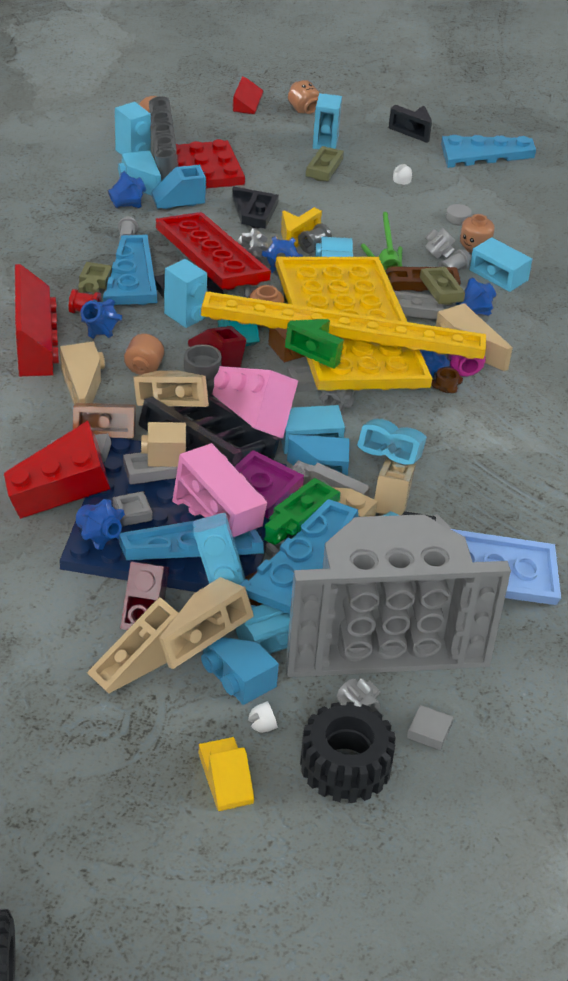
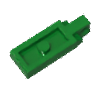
[264,478,341,546]

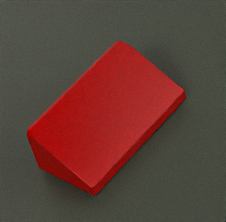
[233,76,264,114]

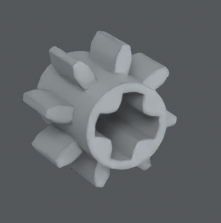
[238,228,269,260]
[424,228,456,260]
[319,389,356,412]
[337,678,381,712]

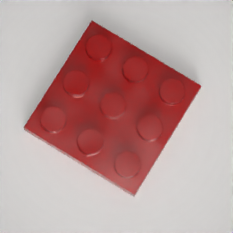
[176,139,245,188]

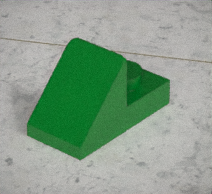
[285,319,344,369]

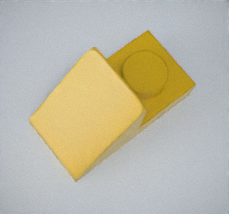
[281,207,322,248]
[198,737,254,811]

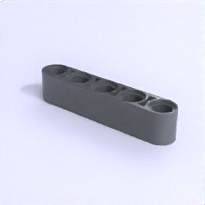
[149,96,179,178]

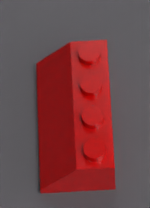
[15,264,59,377]

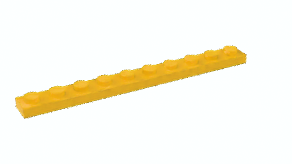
[201,291,486,359]

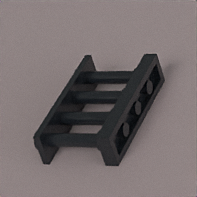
[138,396,280,466]

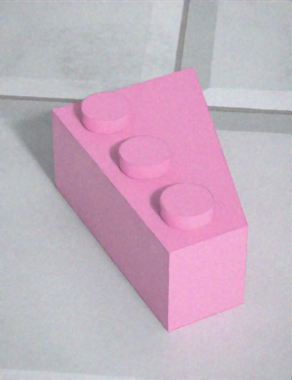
[212,366,298,438]
[172,443,267,537]

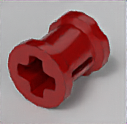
[68,289,101,314]

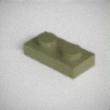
[306,146,344,181]
[420,267,465,305]

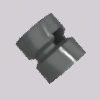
[184,345,222,397]

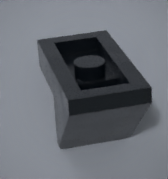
[388,105,432,143]

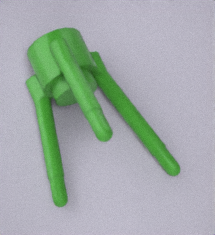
[361,212,403,270]

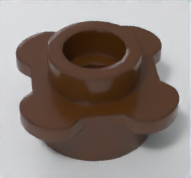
[431,367,463,393]

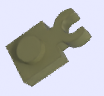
[78,262,112,294]

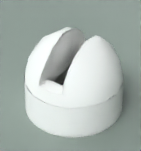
[393,164,412,185]
[248,701,278,733]

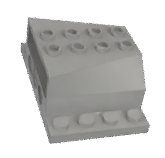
[286,514,511,677]

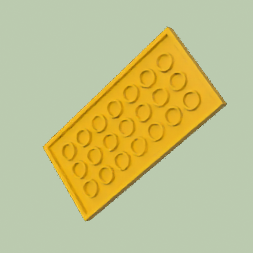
[275,257,432,391]

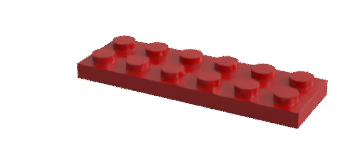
[156,212,271,290]

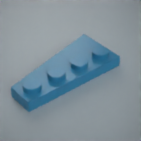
[441,135,536,168]
[103,235,157,305]
[240,499,359,614]
[119,520,264,560]

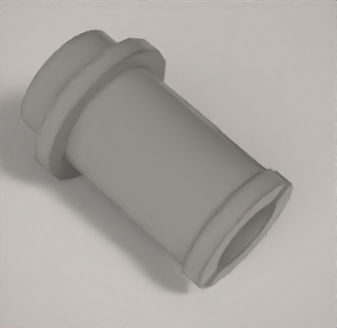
[118,216,138,242]
[438,249,471,270]

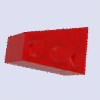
[4,421,110,519]

